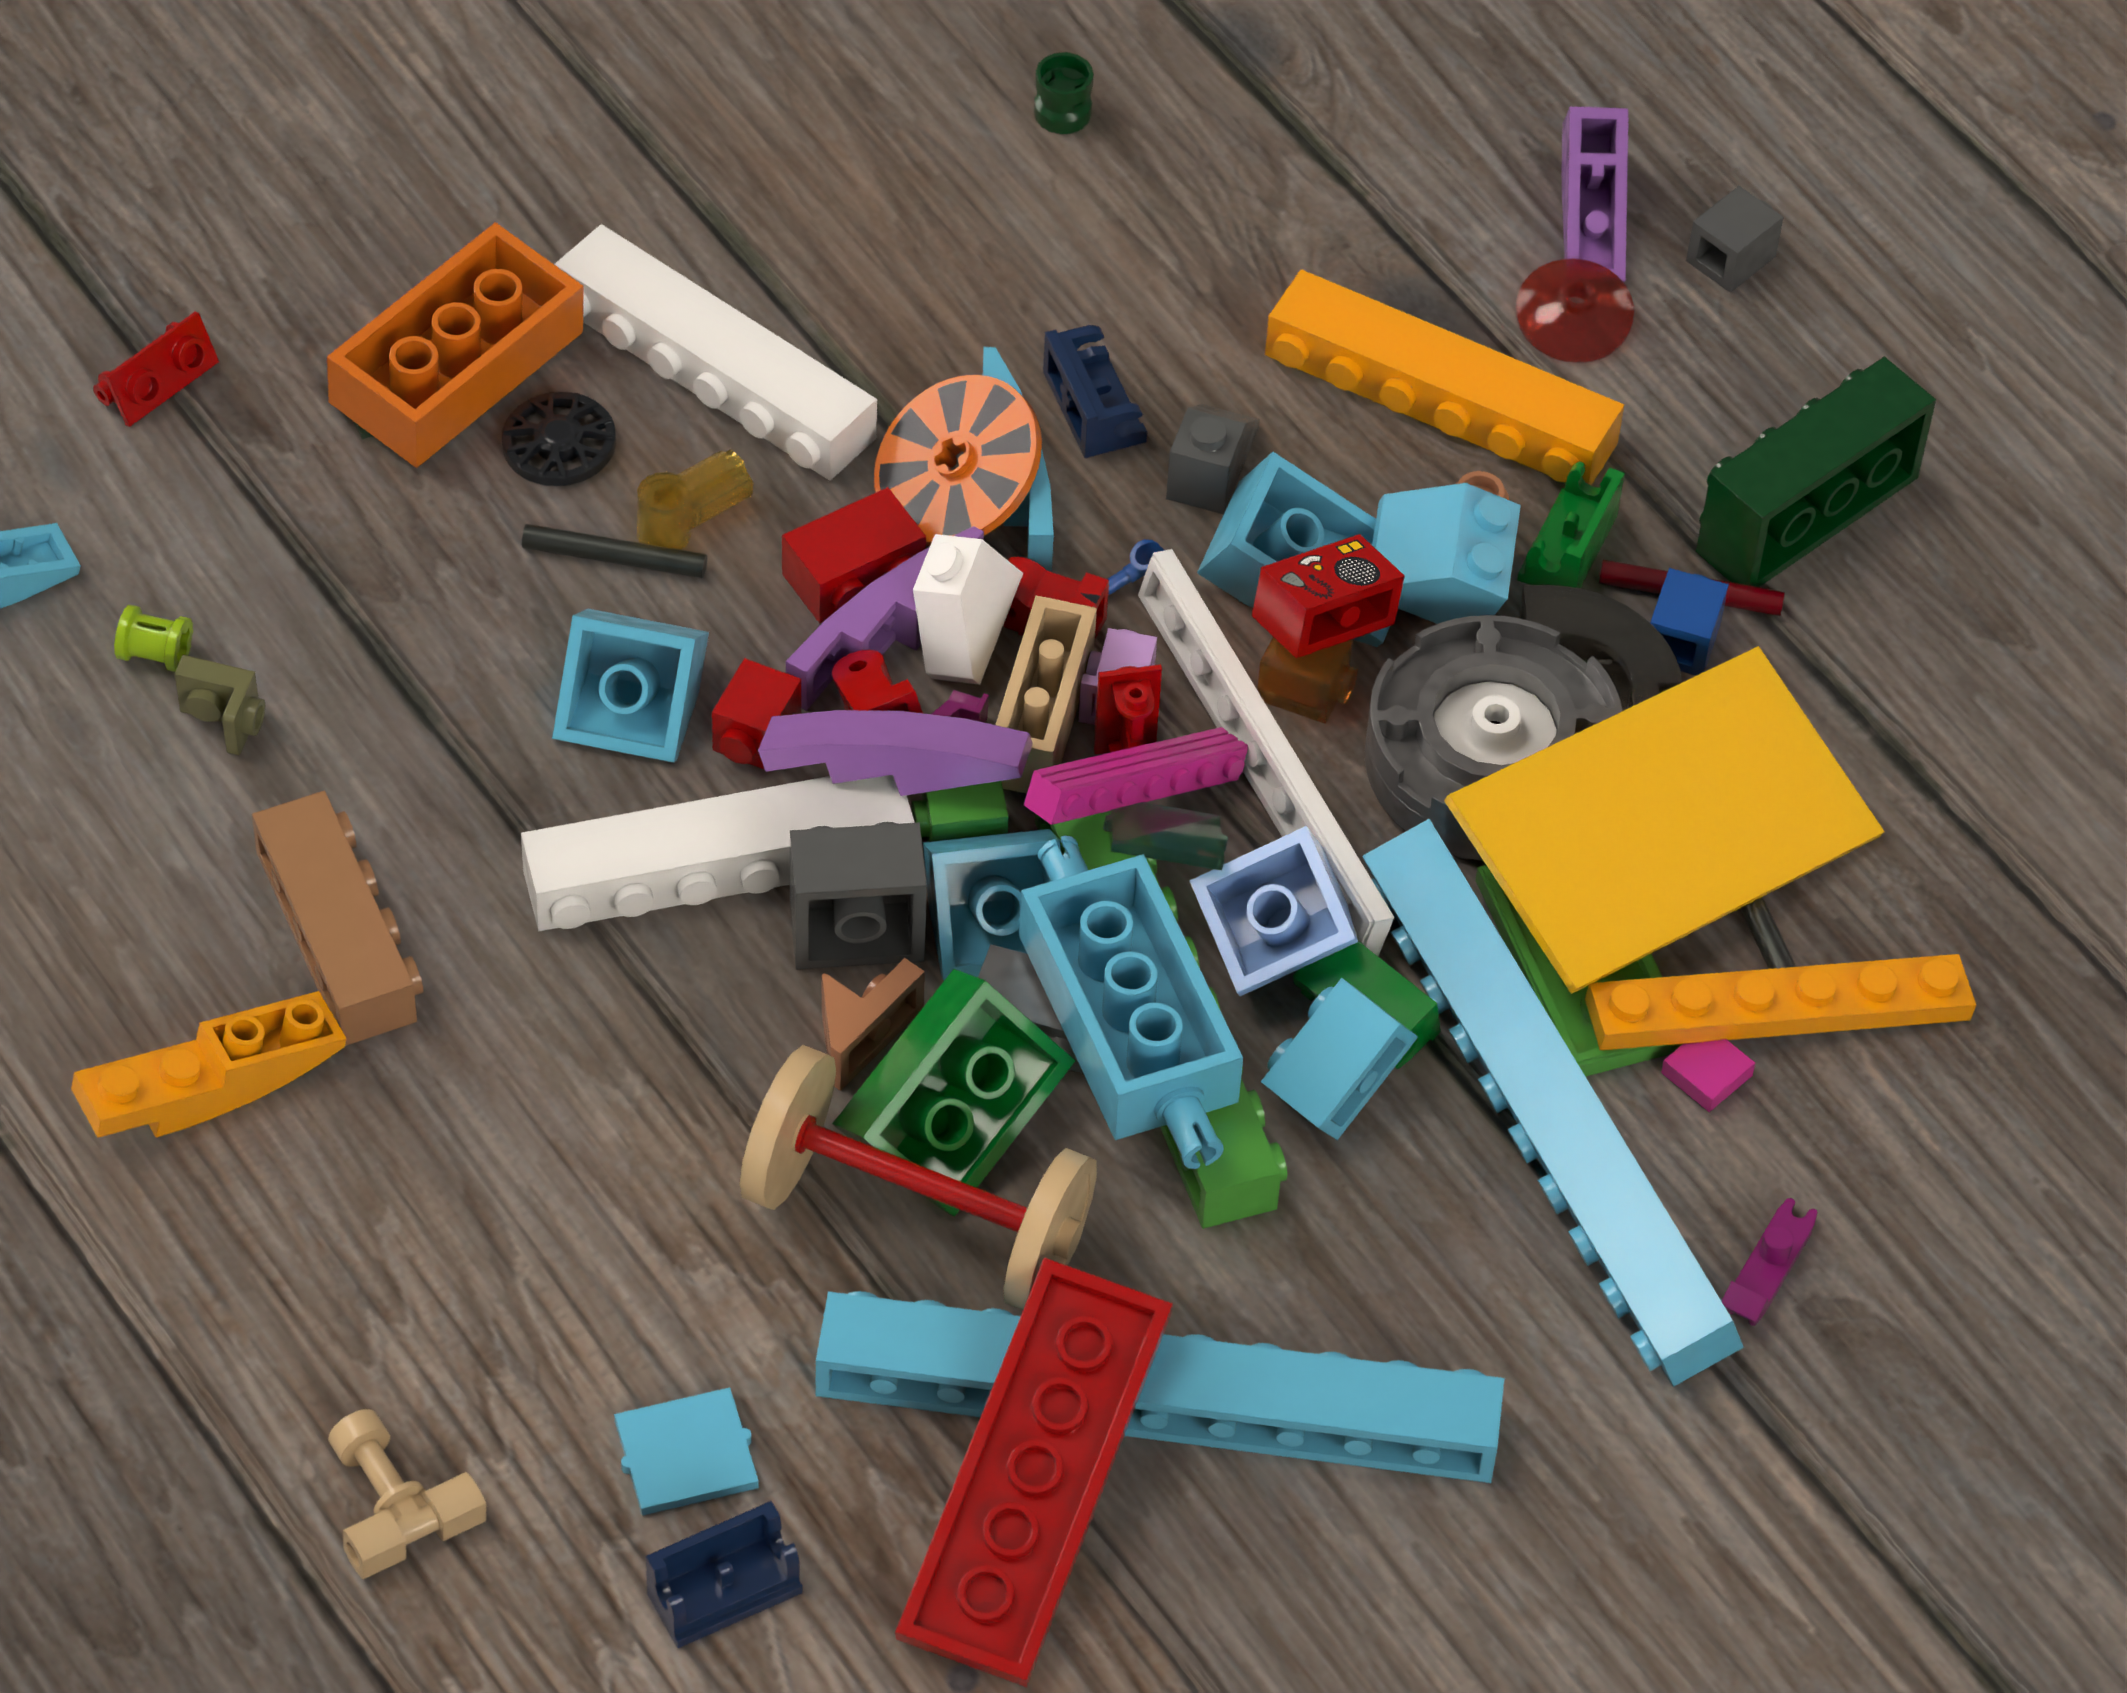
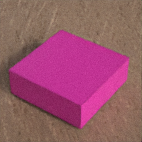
[1661,1039,1756,1112]

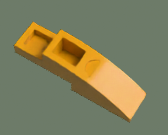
[71,991,347,1138]

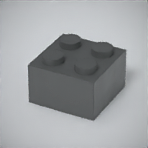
[790,822,927,970]

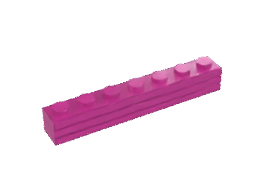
[1024,727,1249,825]

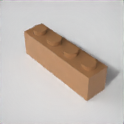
[252,790,423,1046]

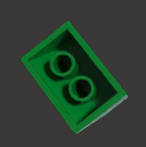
[832,969,1075,1217]

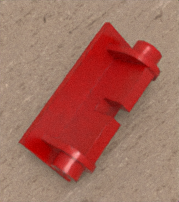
[93,311,219,427]
[1093,664,1162,755]

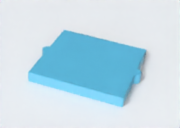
[614,1387,759,1516]

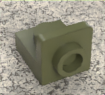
[174,655,266,756]

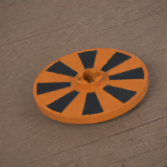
[874,375,1042,546]

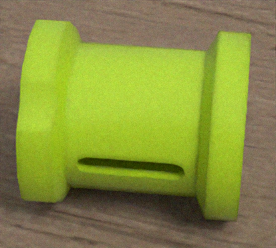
[114,605,193,672]

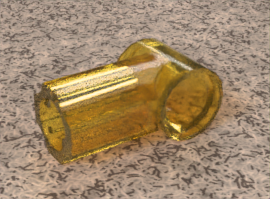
[636,449,753,550]

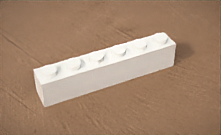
[554,224,877,481]
[521,775,915,931]

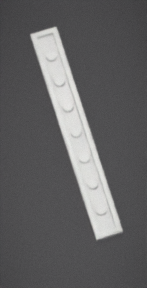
[1138,549,1395,956]

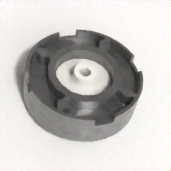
[1365,615,1622,861]

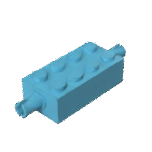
[1019,836,1243,1169]

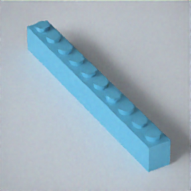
[1362,819,1744,1387]
[816,1291,1504,1483]

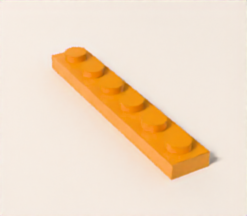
[1585,954,1976,1051]

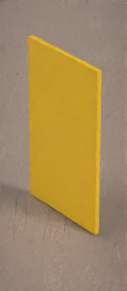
[1444,646,1885,994]

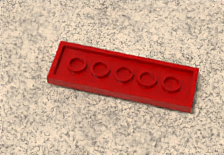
[895,1257,1173,1688]

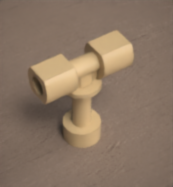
[328,1409,486,1579]

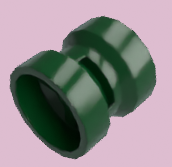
[1034,52,1094,134]

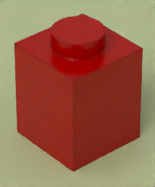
[712,658,801,772]

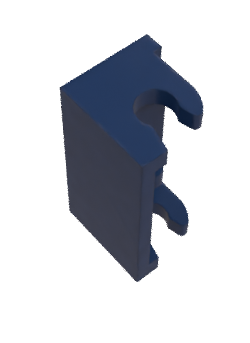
[1043,325,1147,458]
[646,1501,803,1649]

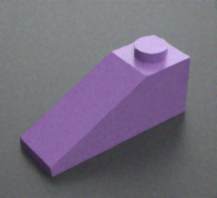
[1561,106,1628,283]

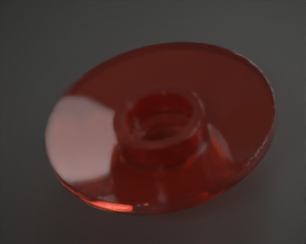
[1515,259,1634,363]

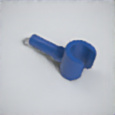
[1107,539,1164,596]

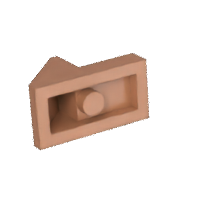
[821,958,925,1091]

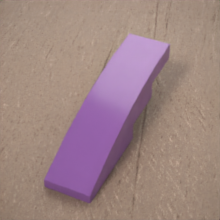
[786,526,984,711]
[758,710,1033,796]

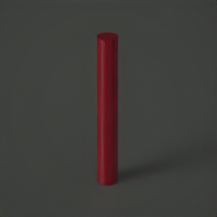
[1599,559,1785,616]

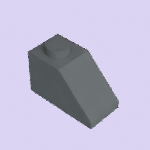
[1166,404,1260,514]

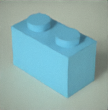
[1260,978,1418,1140]

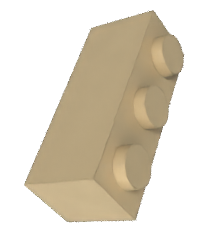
[996,595,1097,793]

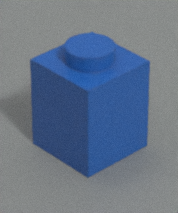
[1643,568,1729,676]

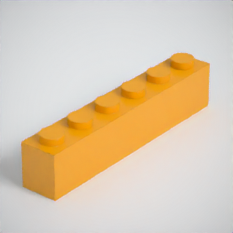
[1265,269,1625,485]

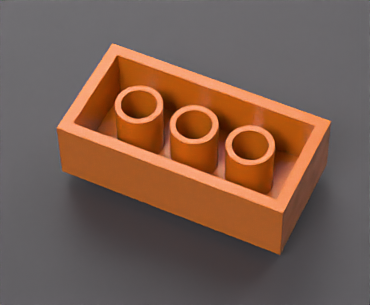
[327,222,584,468]

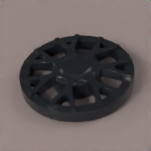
[502,392,616,486]

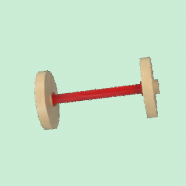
[740,1045,1097,1310]

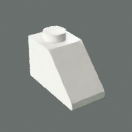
[913,534,1023,685]

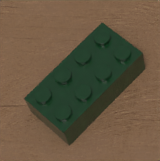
[1696,356,1936,587]

